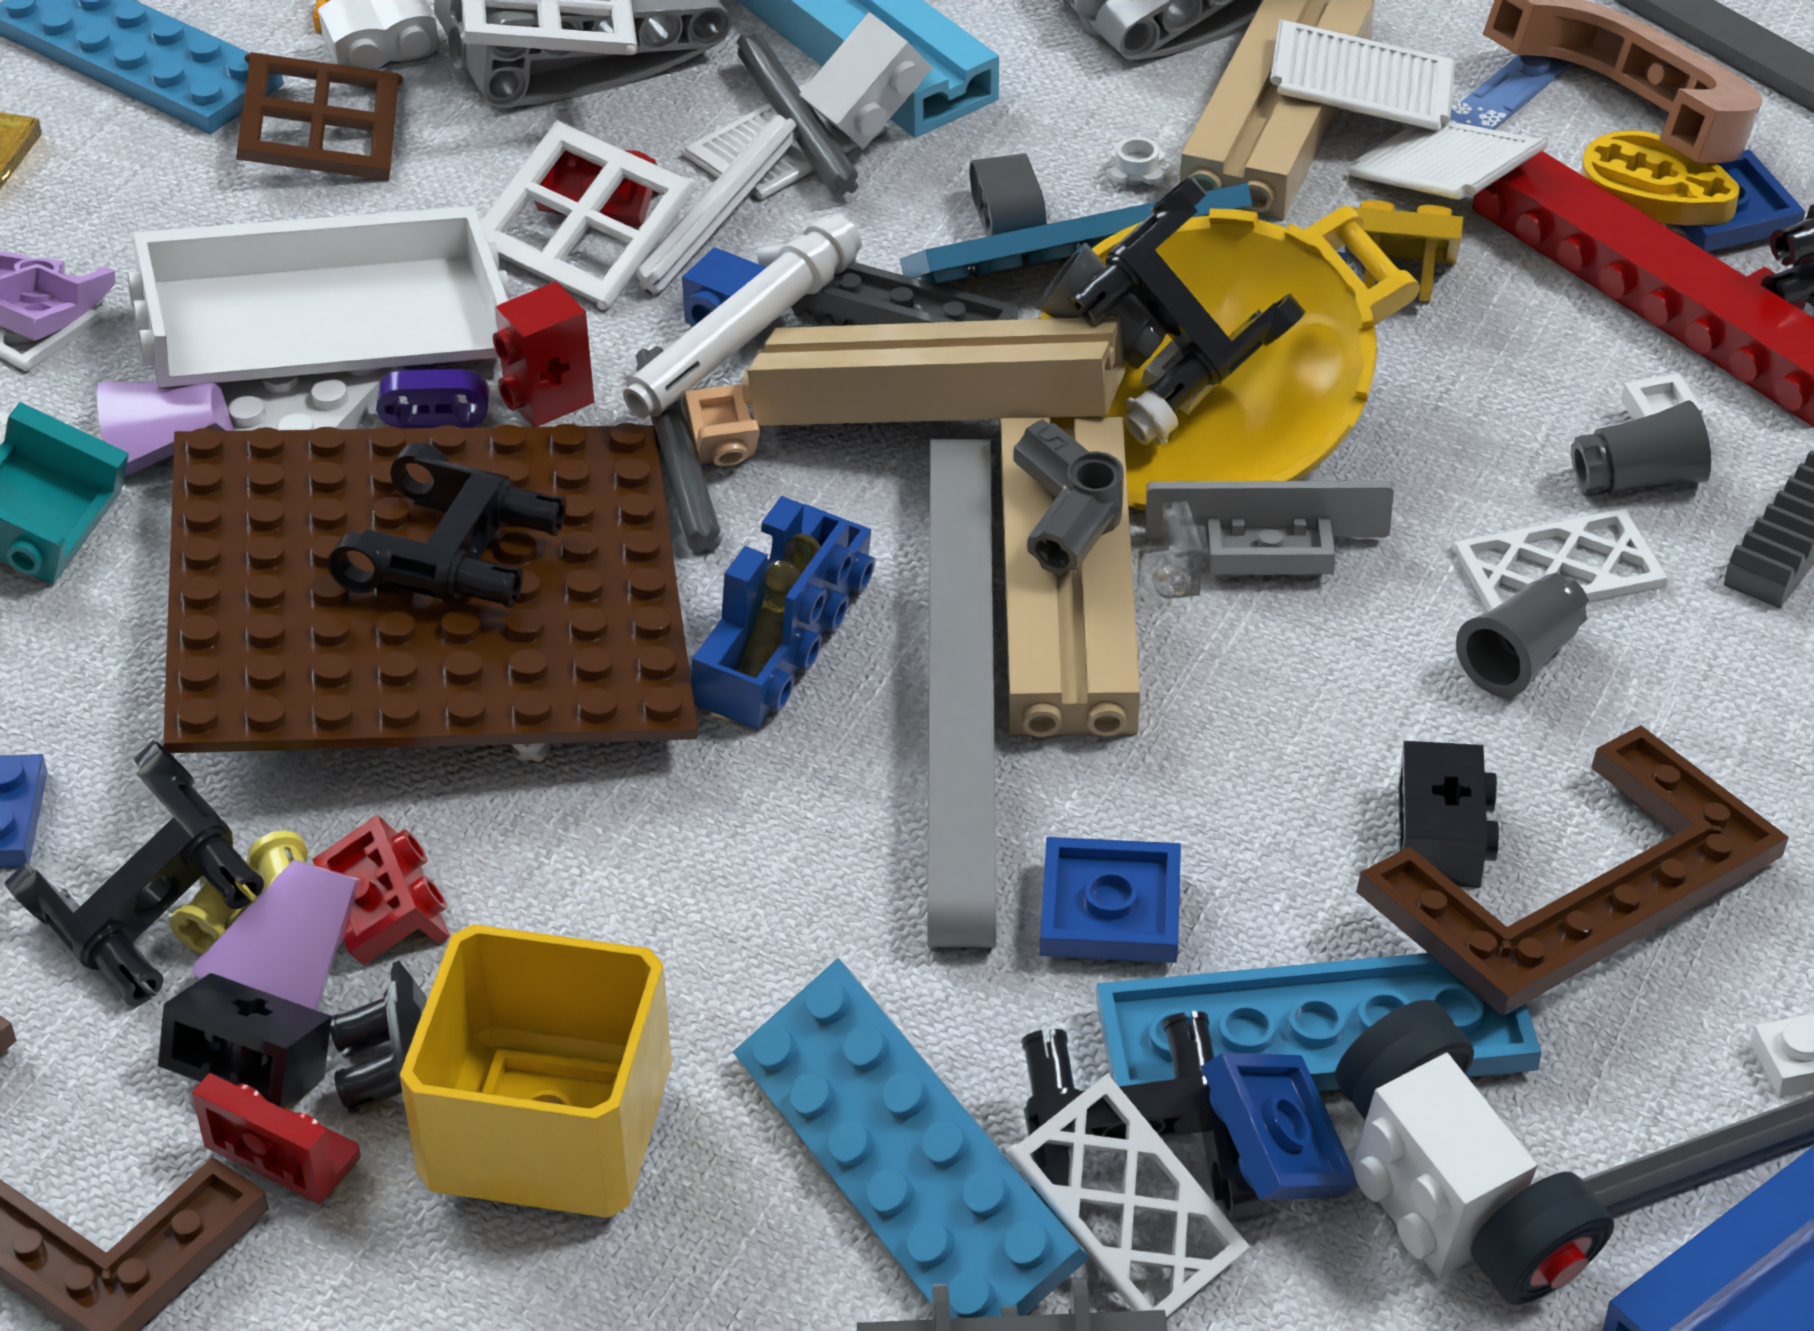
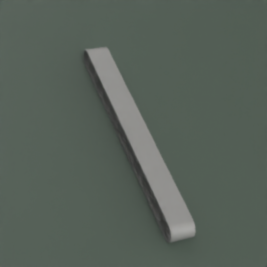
[927,439,996,948]

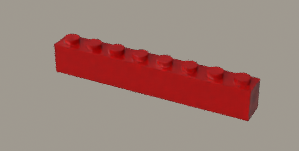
[1472,151,1814,427]

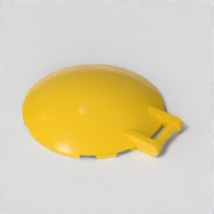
[1033,206,1420,511]

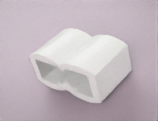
[318,0,440,70]

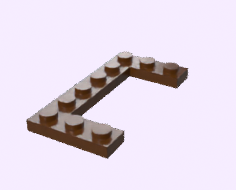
[1356,725,1789,1016]
[0,1015,269,1331]

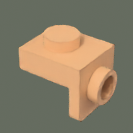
[683,384,760,466]

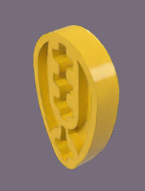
[1581,130,1739,225]

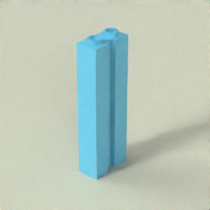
[736,0,999,138]

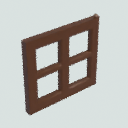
[236,52,403,181]

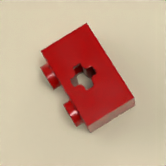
[493,281,595,427]

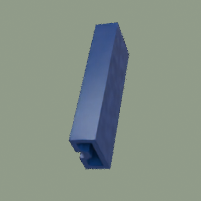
[1603,1146,1814,1331]

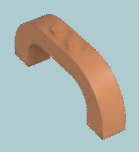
[1483,0,1762,163]

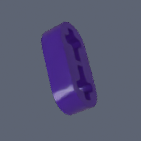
[376,369,490,428]

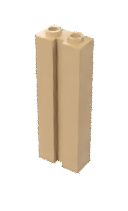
[1180,0,1375,220]
[742,316,1125,426]
[1000,417,1140,737]

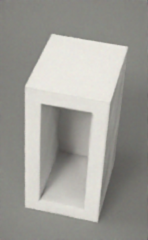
[799,12,933,150]

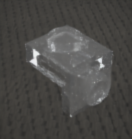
[1137,501,1208,602]

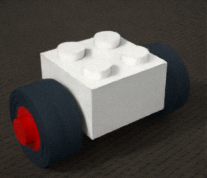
[1335,1000,1614,1305]

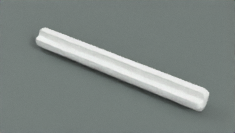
[635,115,798,294]

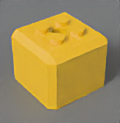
[400,924,672,1218]

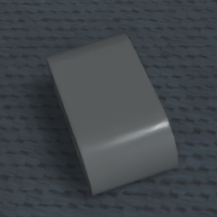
[969,153,1047,236]

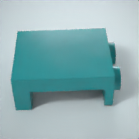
[0,402,129,585]

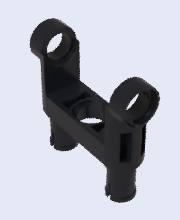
[1069,175,1306,414]
[327,442,567,608]
[4,739,264,1007]
[1021,1011,1262,1235]

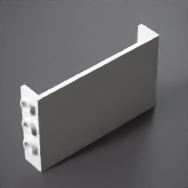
[128,206,511,388]

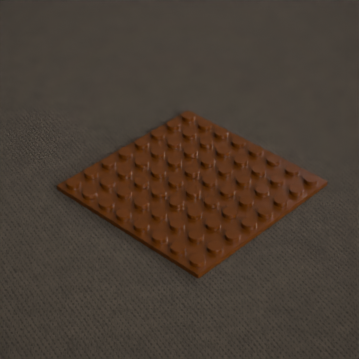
[163,423,698,753]

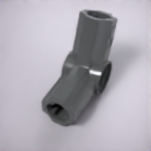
[1013,419,1124,576]

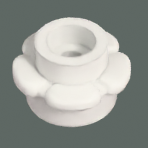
[1123,390,1178,446]

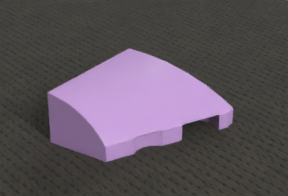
[0,251,115,341]
[97,381,234,477]
[191,860,361,1011]

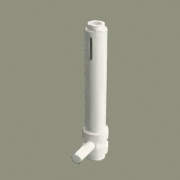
[623,214,862,418]

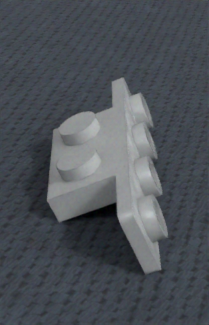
[1145,481,1394,577]

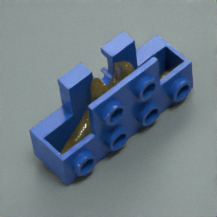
[691,496,875,730]

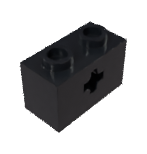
[1398,740,1499,888]
[158,973,332,1109]

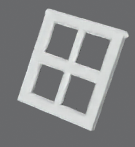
[461,0,638,55]
[480,120,697,310]

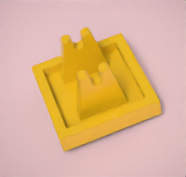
[1344,200,1463,302]

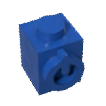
[682,247,767,327]

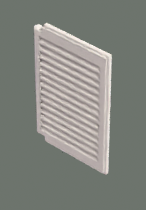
[1270,19,1455,131]
[681,81,885,200]
[1349,121,1548,200]

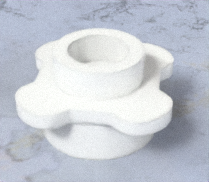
[1109,137,1165,186]

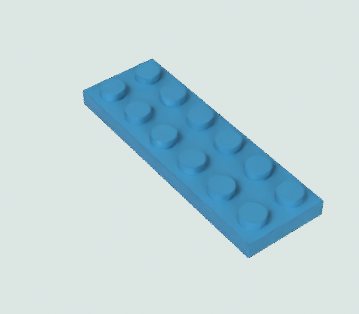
[0,0,284,135]
[899,183,1253,285]
[1096,953,1542,1091]
[733,958,1090,1319]

